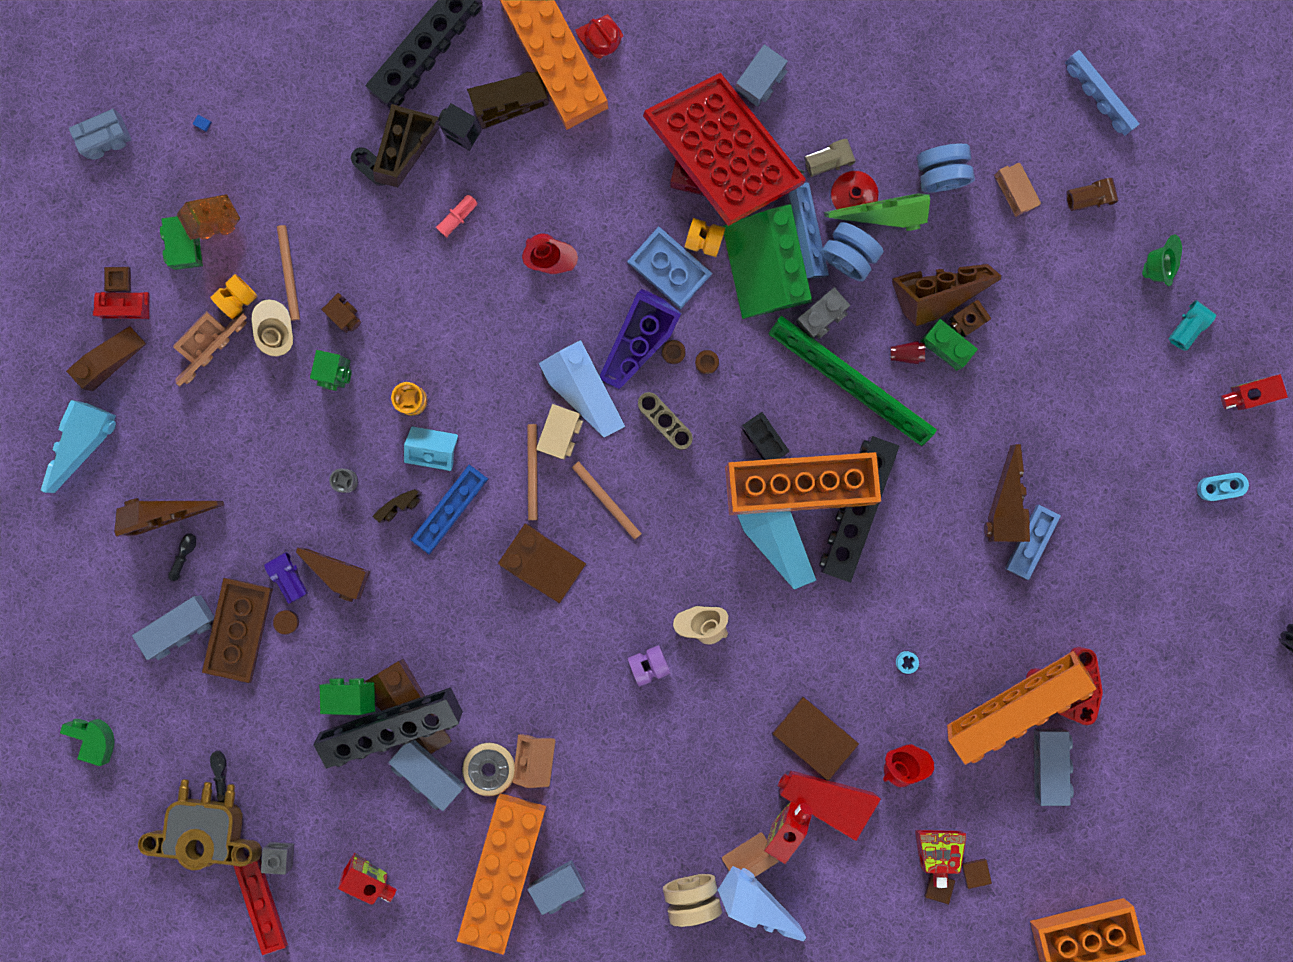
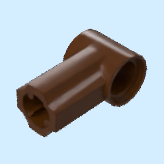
[1066,178,1119,211]

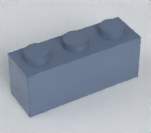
[132,595,214,661]
[1034,729,1074,806]
[388,739,465,811]

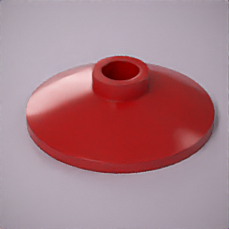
[831,171,879,209]

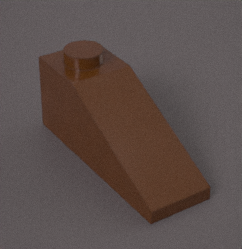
[66,326,146,391]
[296,547,370,602]

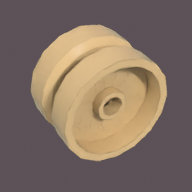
[663,874,722,927]

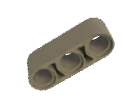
[638,392,693,450]

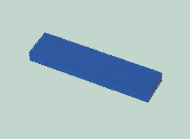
[411,464,488,555]

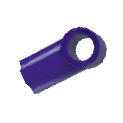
[264,552,308,604]

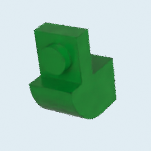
[60,719,115,766]

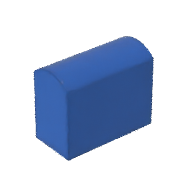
[193,115,212,132]

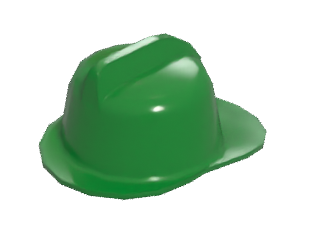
[1142,234,1182,287]

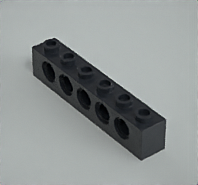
[365,0,482,109]
[819,436,900,583]
[313,687,463,769]

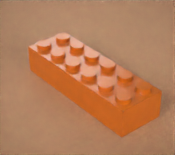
[499,0,608,130]
[725,452,881,515]
[947,651,1097,765]
[457,793,546,955]

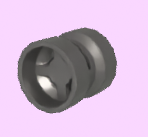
[329,468,358,493]

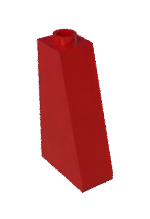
[778,771,881,841]

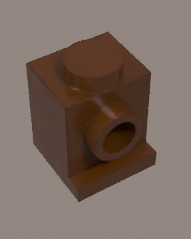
[321,293,361,333]
[949,299,991,337]

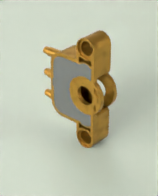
[138,779,262,870]

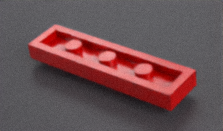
[233,855,288,955]

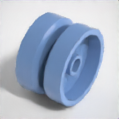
[916,143,975,193]
[820,222,884,281]

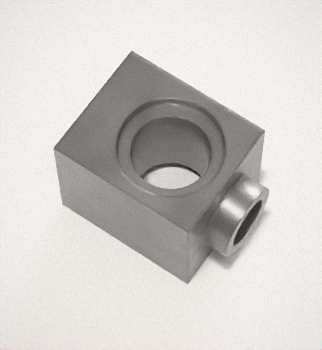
[261,842,294,875]

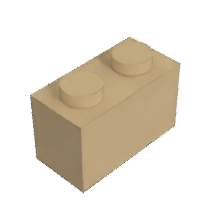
[536,404,583,460]

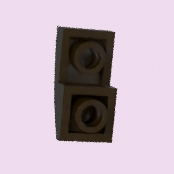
[372,489,422,523]

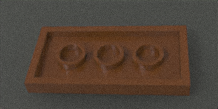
[202,578,273,683]

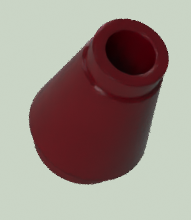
[891,341,925,365]

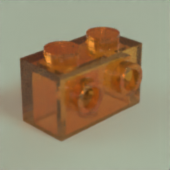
[176,194,240,240]

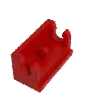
[93,292,149,319]

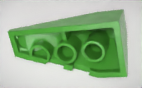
[824,193,930,231]

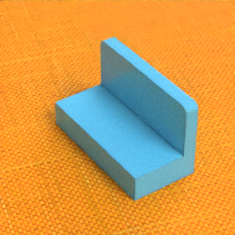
[404,427,458,471]

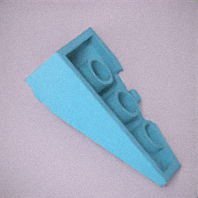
[41,400,116,493]
[737,511,816,589]

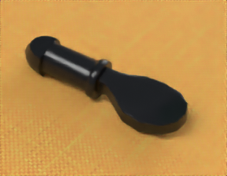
[168,533,196,581]
[210,751,227,802]

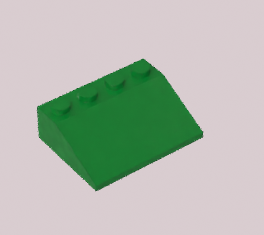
[723,204,813,319]

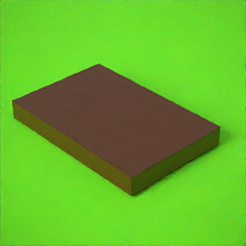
[772,696,859,781]

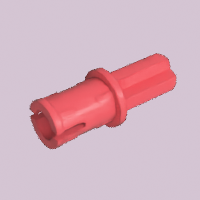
[436,195,478,238]

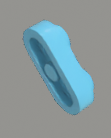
[1197,473,1249,501]

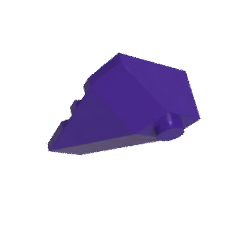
[600,289,682,389]

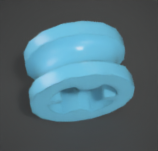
[896,651,919,674]

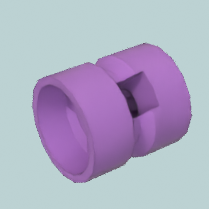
[628,645,671,687]

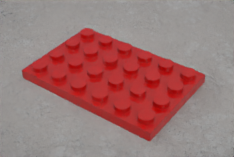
[643,72,806,226]

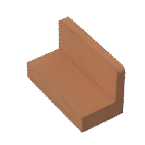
[994,163,1041,217]
[512,734,555,788]
[722,833,779,877]

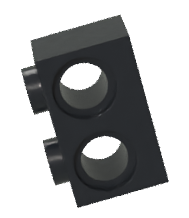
[438,103,481,151]
[740,412,790,460]

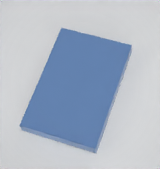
[627,226,712,310]

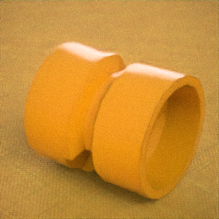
[684,218,726,257]
[210,274,258,320]
[391,382,428,416]

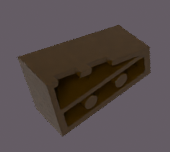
[467,71,549,129]
[373,104,439,188]

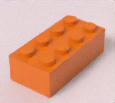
[1030,898,1146,962]

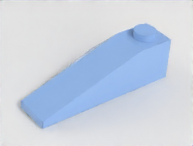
[539,340,625,437]
[718,866,806,941]

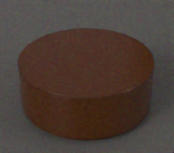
[662,340,686,365]
[695,350,719,375]
[273,610,299,635]

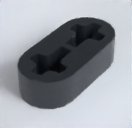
[351,147,386,186]

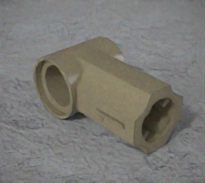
[804,139,856,177]

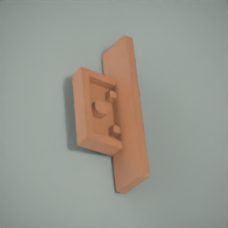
[173,311,247,387]

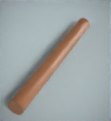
[277,225,300,321]
[527,424,538,520]
[572,462,642,540]

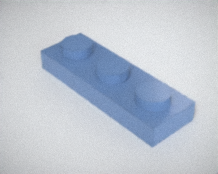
[1005,505,1061,580]

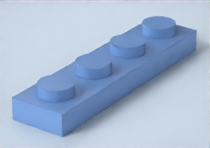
[1065,50,1139,136]
[789,183,829,278]

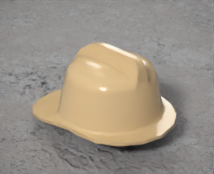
[251,300,293,356]
[673,606,729,645]

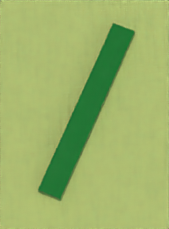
[768,316,937,446]

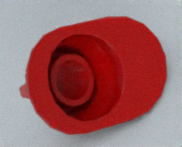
[575,14,623,59]
[522,233,578,275]
[883,744,934,787]

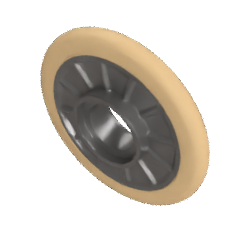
[462,743,515,796]

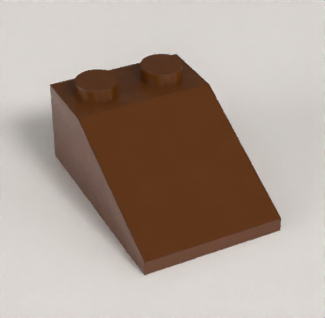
[498,523,586,603]

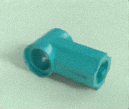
[1168,300,1216,351]

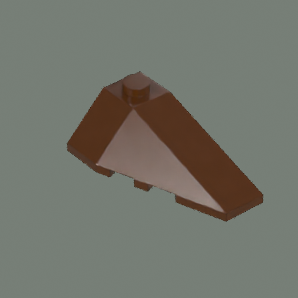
[892,264,1001,326]
[984,444,1030,542]
[114,498,224,537]
[364,659,452,754]

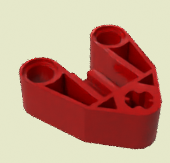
[1026,647,1103,725]

